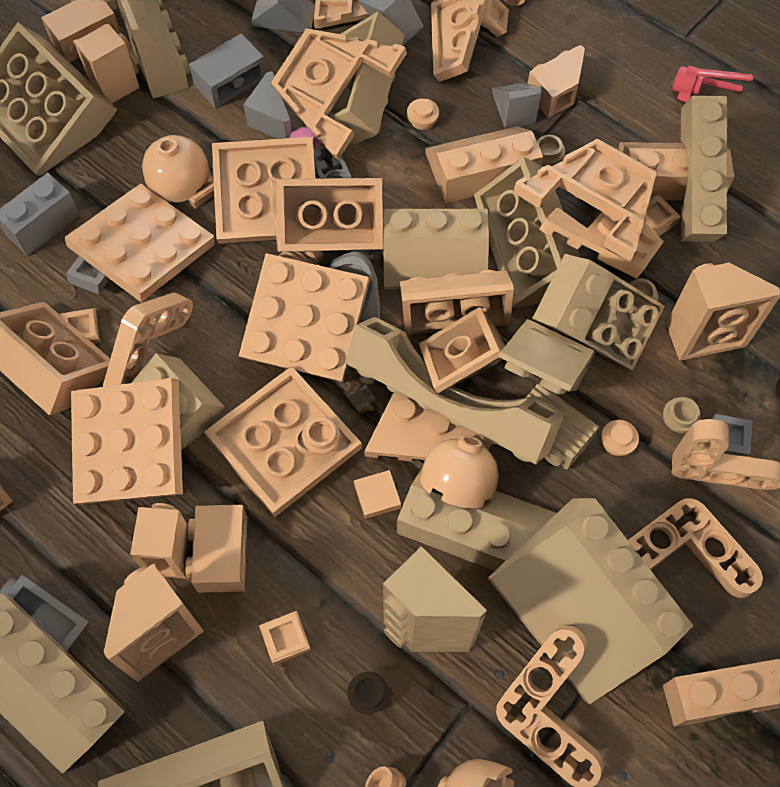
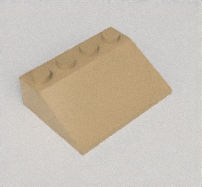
[116,0,191,99]
[0,22,118,176]
[488,498,694,704]

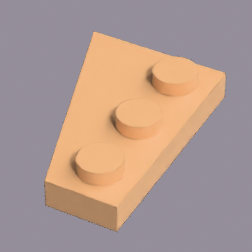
[431,0,488,82]
[364,393,492,461]

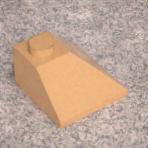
[419,307,505,393]

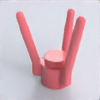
[672,65,754,102]

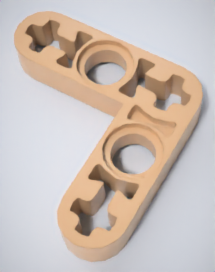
[103,292,193,387]
[672,419,780,490]
[628,498,763,598]
[496,626,604,787]

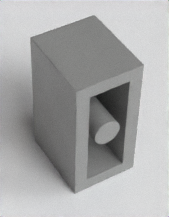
[189,33,266,109]
[0,172,80,256]

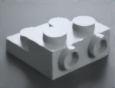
[0,575,89,651]

